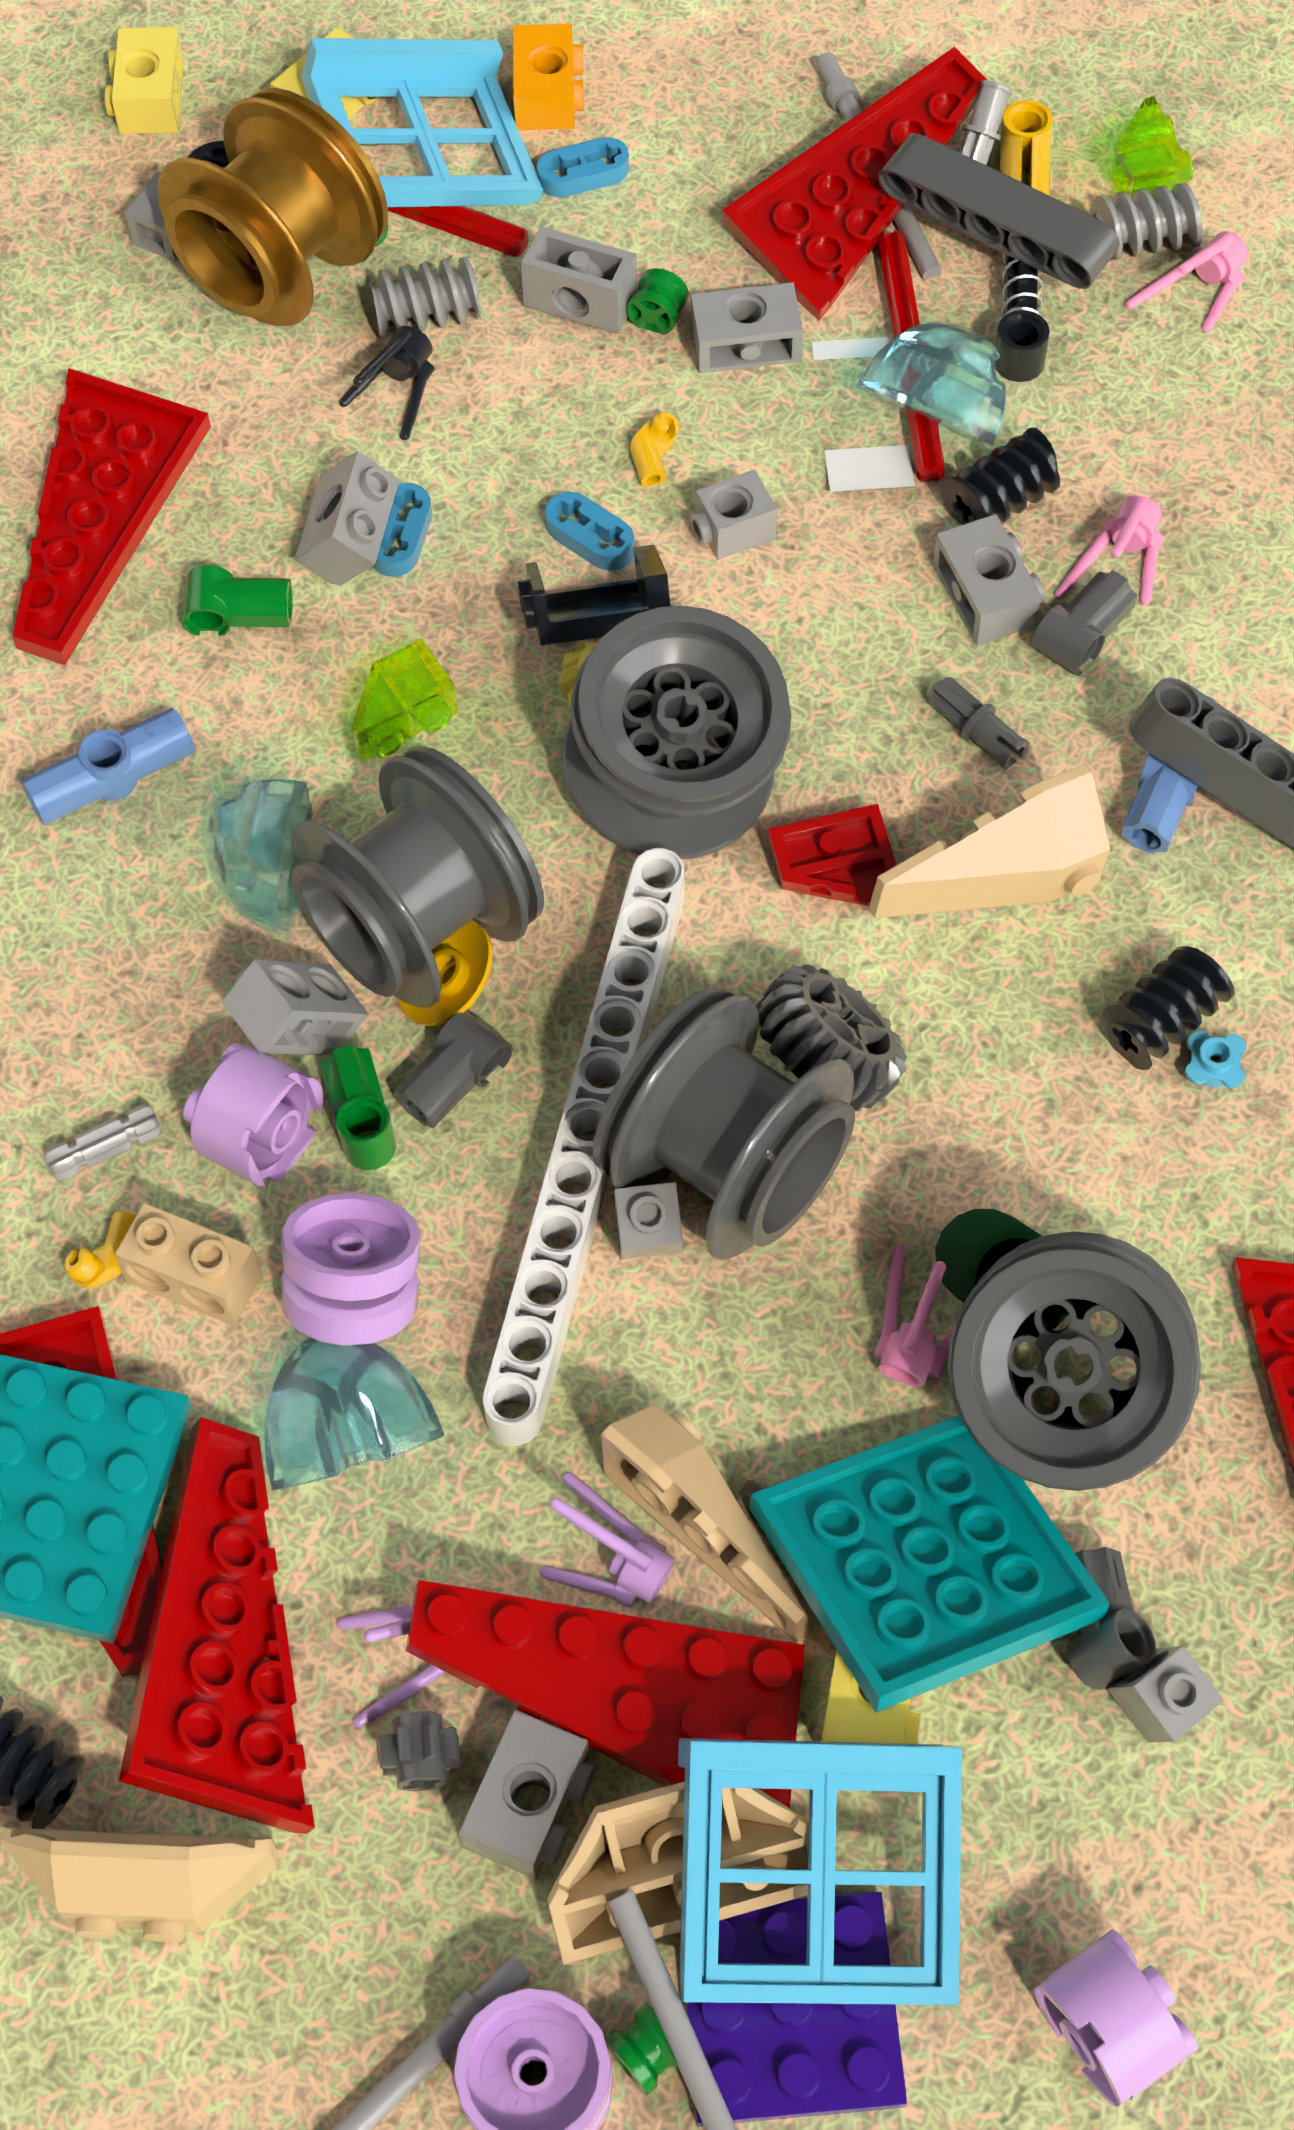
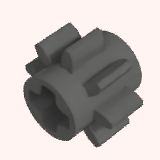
[378,1711,461,1791]

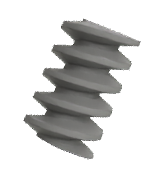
[1090,183,1203,260]
[371,257,481,337]

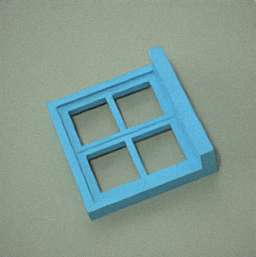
[301,38,543,207]
[678,1738,962,2005]

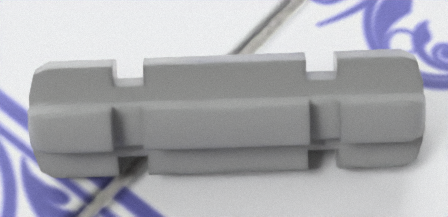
[44,1104,161,1181]

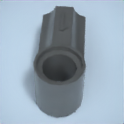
[1032,570,1137,676]
[394,1011,513,1129]
[1067,1547,1156,1690]

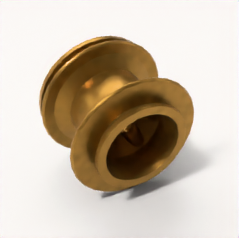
[158,88,388,326]

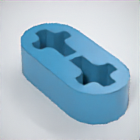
[537,137,629,197]
[373,483,432,577]
[545,492,635,571]

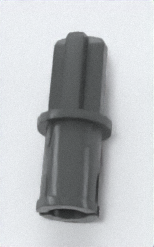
[929,677,1029,770]

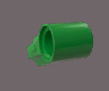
[182,565,293,636]
[320,1044,396,1170]

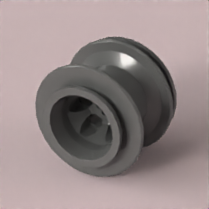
[562,606,792,860]
[291,746,544,1008]
[593,985,855,1260]
[948,1231,1201,1491]

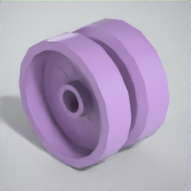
[282,1193,420,1346]
[454,1988,613,2130]

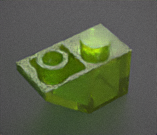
[1110,96,1194,197]
[351,638,458,763]

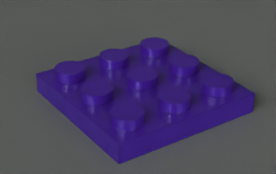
[680,1892,907,2127]

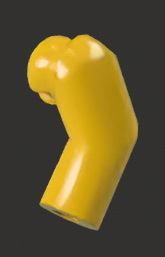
[630,412,680,487]
[64,1212,136,1288]

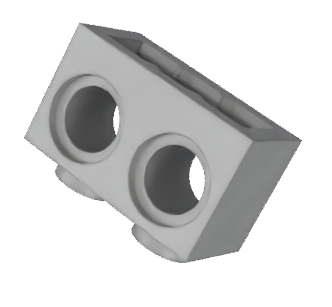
[221,959,369,1055]

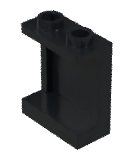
[518,545,671,646]

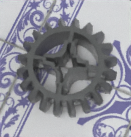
[757,964,907,1111]

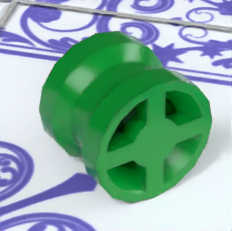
[626,268,689,335]
[604,2003,679,2096]

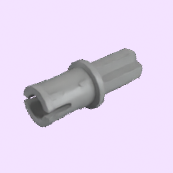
[959,80,1012,165]

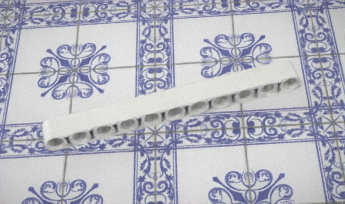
[483,848,685,1446]

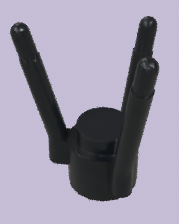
[339,325,435,440]

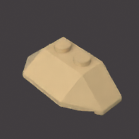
[547,1781,809,1965]
[0,1827,279,1943]

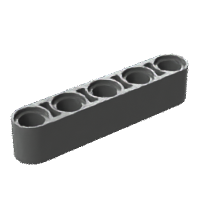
[878,133,1120,289]
[1129,678,1294,848]

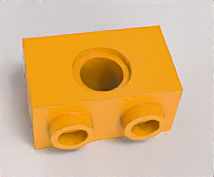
[513,23,584,131]

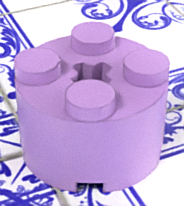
[183,1043,323,1186]
[1034,1929,1199,2107]

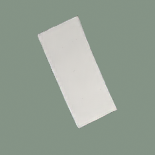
[812,337,915,492]

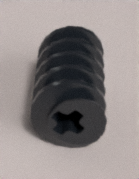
[941,427,1060,525]
[1102,946,1235,1070]
[0,1696,84,1829]

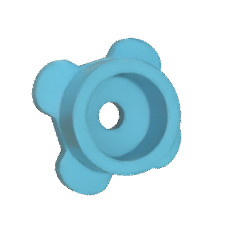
[1185,1030,1246,1088]

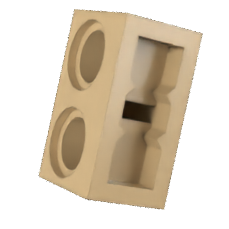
[115,1203,262,1326]

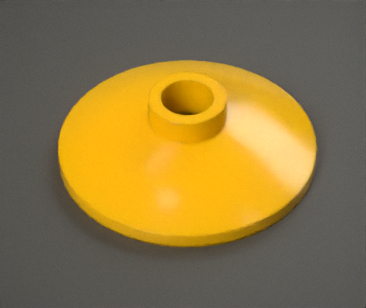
[397,920,493,1026]

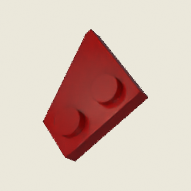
[766,804,897,906]

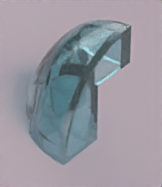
[856,322,1006,445]
[206,779,313,936]
[264,1337,444,1490]

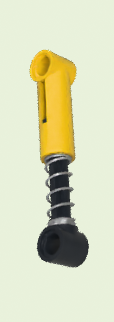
[993,100,1053,382]

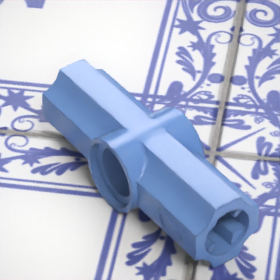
[1121,696,1216,854]
[20,708,196,826]

